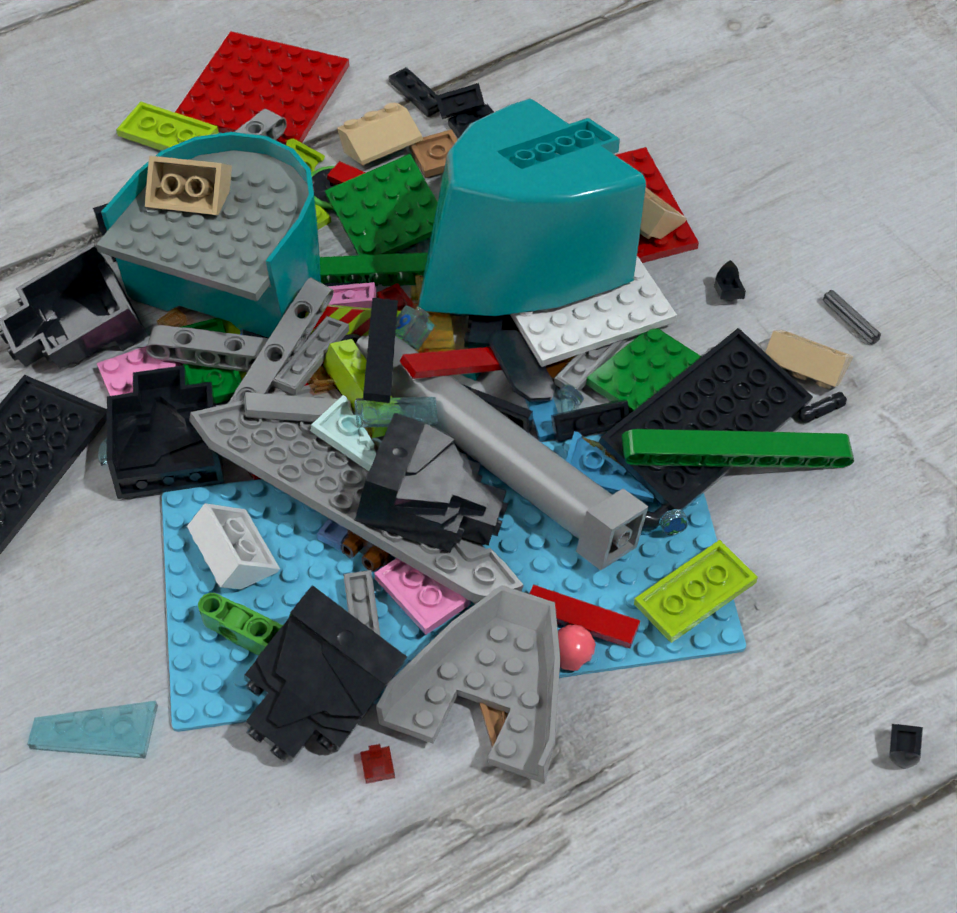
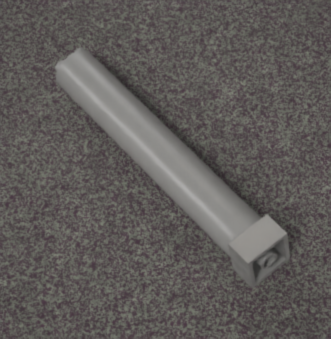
[356,335,648,570]

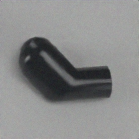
[642,505,671,530]

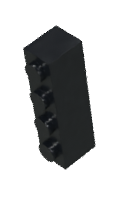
[464,314,506,349]

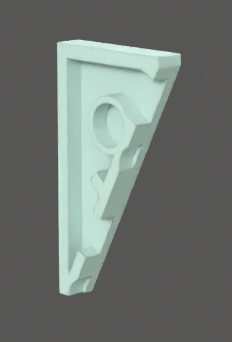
[310,395,376,471]

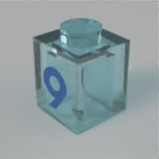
[395,305,435,350]

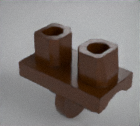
[342,530,391,572]

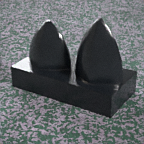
[435,83,485,119]

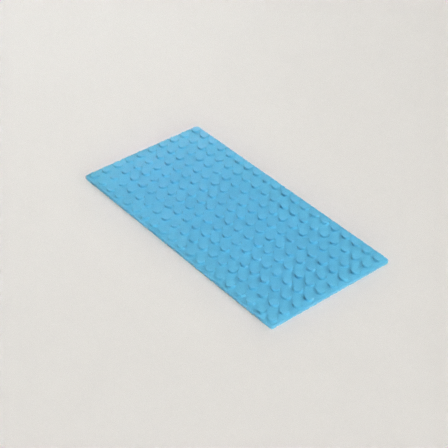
[162,434,746,732]

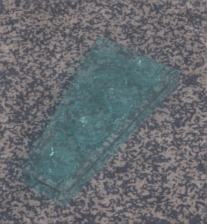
[27,701,158,759]

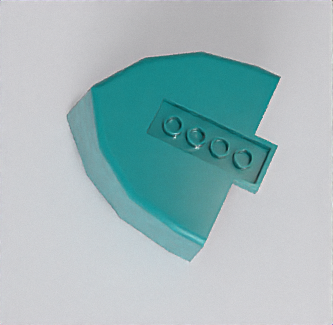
[418,98,646,316]

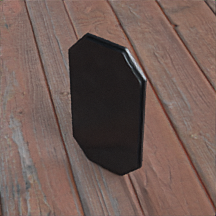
[488,330,556,402]

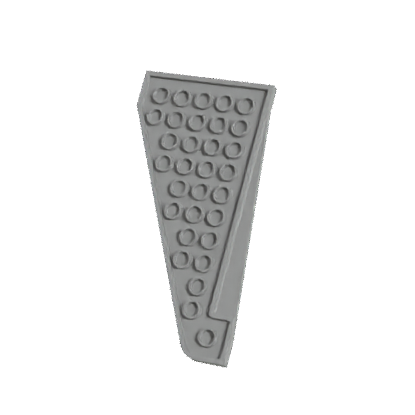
[189,380,524,604]

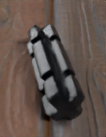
[798,392,847,423]

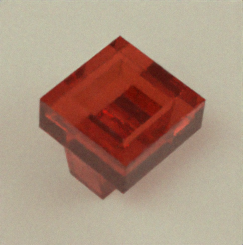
[360,744,395,784]

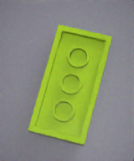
[116,101,219,151]
[634,540,758,643]

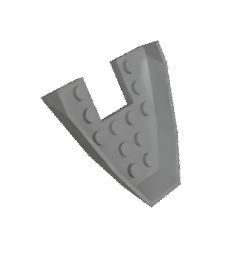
[376,585,560,784]

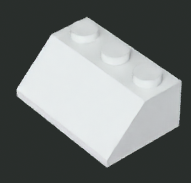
[187,503,280,589]

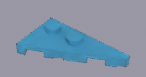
[566,431,655,503]

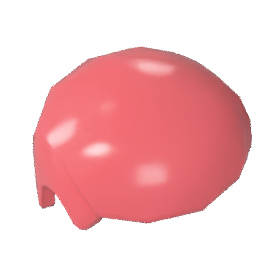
[558,625,596,671]

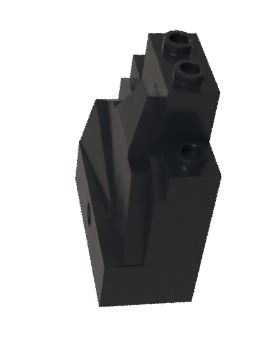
[0,243,149,369]
[107,365,224,499]
[354,413,508,553]
[244,585,407,762]

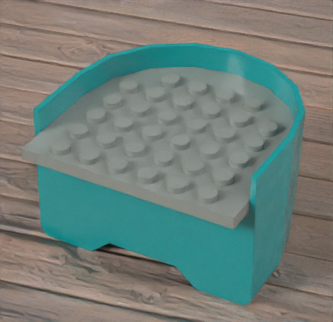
[96,132,321,338]

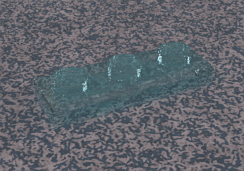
[354,397,438,428]

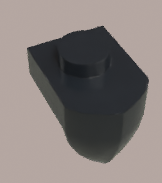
[714,260,746,301]
[889,724,923,769]

